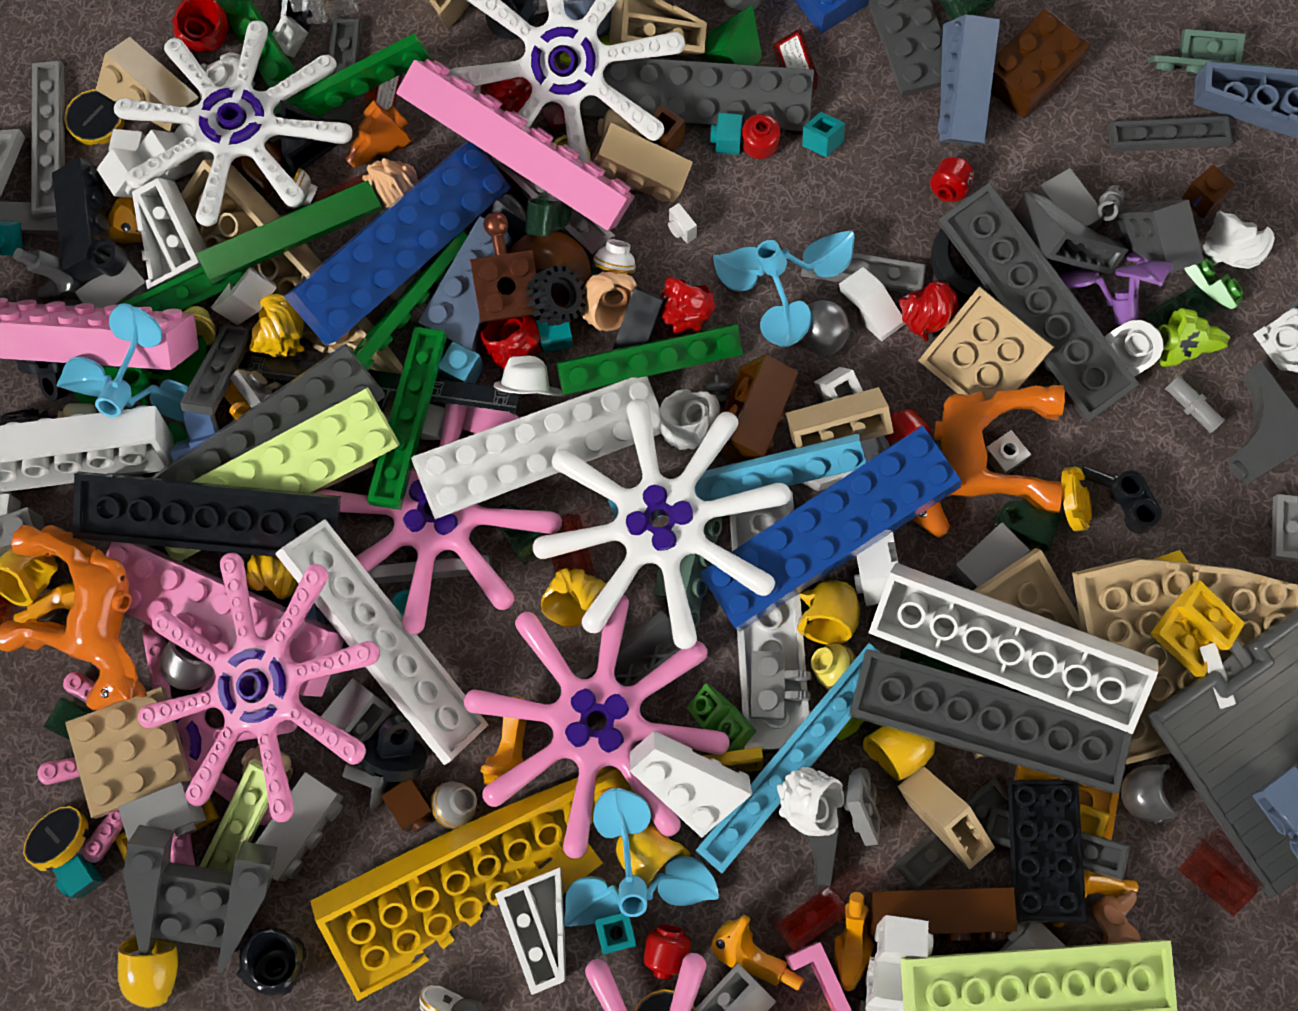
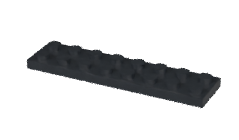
[73,471,341,557]

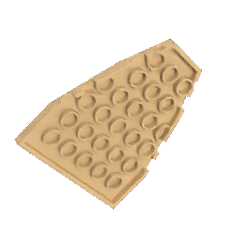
[1072,558,1298,765]

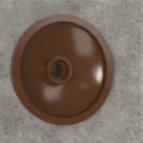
[501,230,593,321]

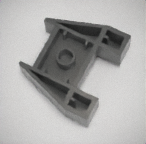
[123,825,278,973]

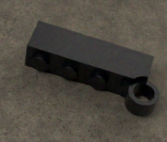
[52,157,128,284]

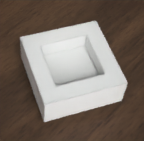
[272,14,309,58]
[668,203,697,244]

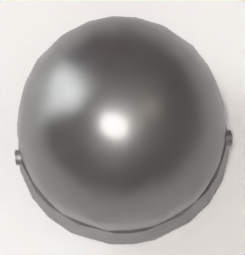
[798,300,851,357]
[160,640,215,690]
[1121,764,1178,824]

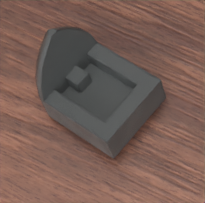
[342,762,393,810]

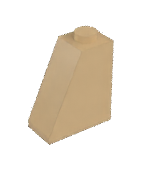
[897,766,995,870]

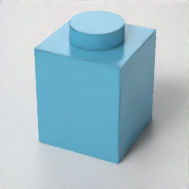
[439,341,484,384]

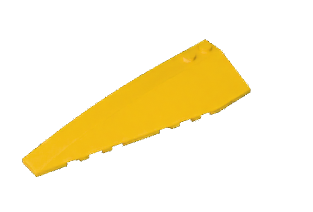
[310,766,634,1001]

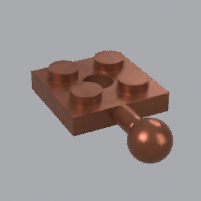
[470,212,536,323]

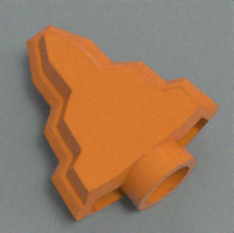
[345,100,414,168]

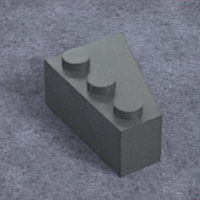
[1113,200,1204,273]

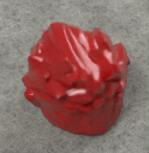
[172,0,230,53]
[480,77,532,113]
[659,275,716,333]
[899,281,959,342]
[481,315,541,370]

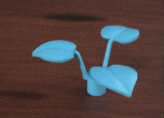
[713,231,855,347]
[57,303,188,422]
[564,788,719,927]

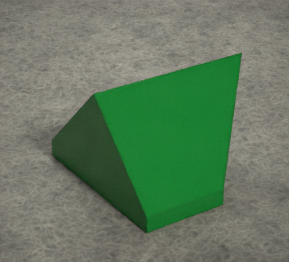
[698,5,762,66]

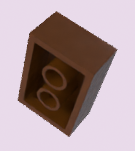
[991,8,1090,119]
[718,354,798,463]

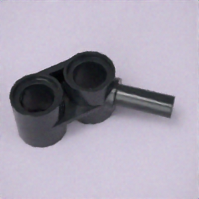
[1081,465,1162,534]

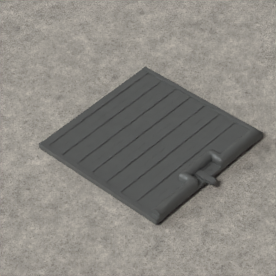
[1146,607,1298,899]

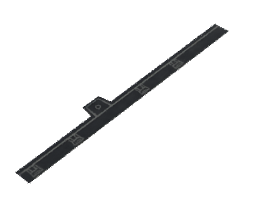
[207,347,520,413]

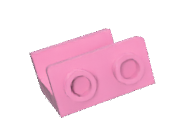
[784,941,852,1011]

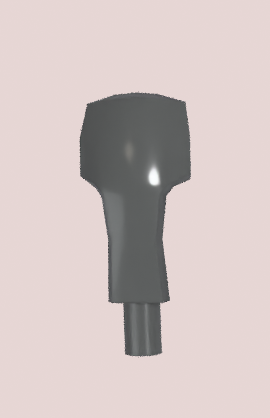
[13,248,88,300]

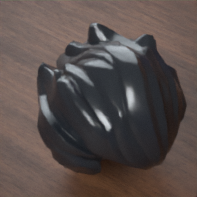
[236,927,306,996]

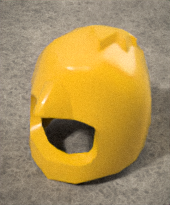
[0,548,58,606]
[797,580,860,645]
[863,726,935,781]
[616,822,691,888]
[117,936,178,1008]

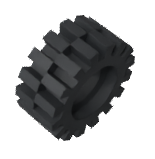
[526,265,587,326]

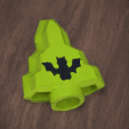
[1158,308,1230,367]

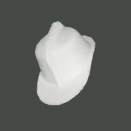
[1104,320,1163,377]
[494,355,565,396]

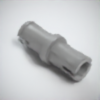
[1098,185,1125,221]
[1165,375,1225,434]

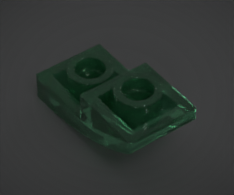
[1146,285,1217,329]

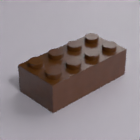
[865,887,1018,941]

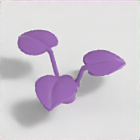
[1058,251,1173,325]

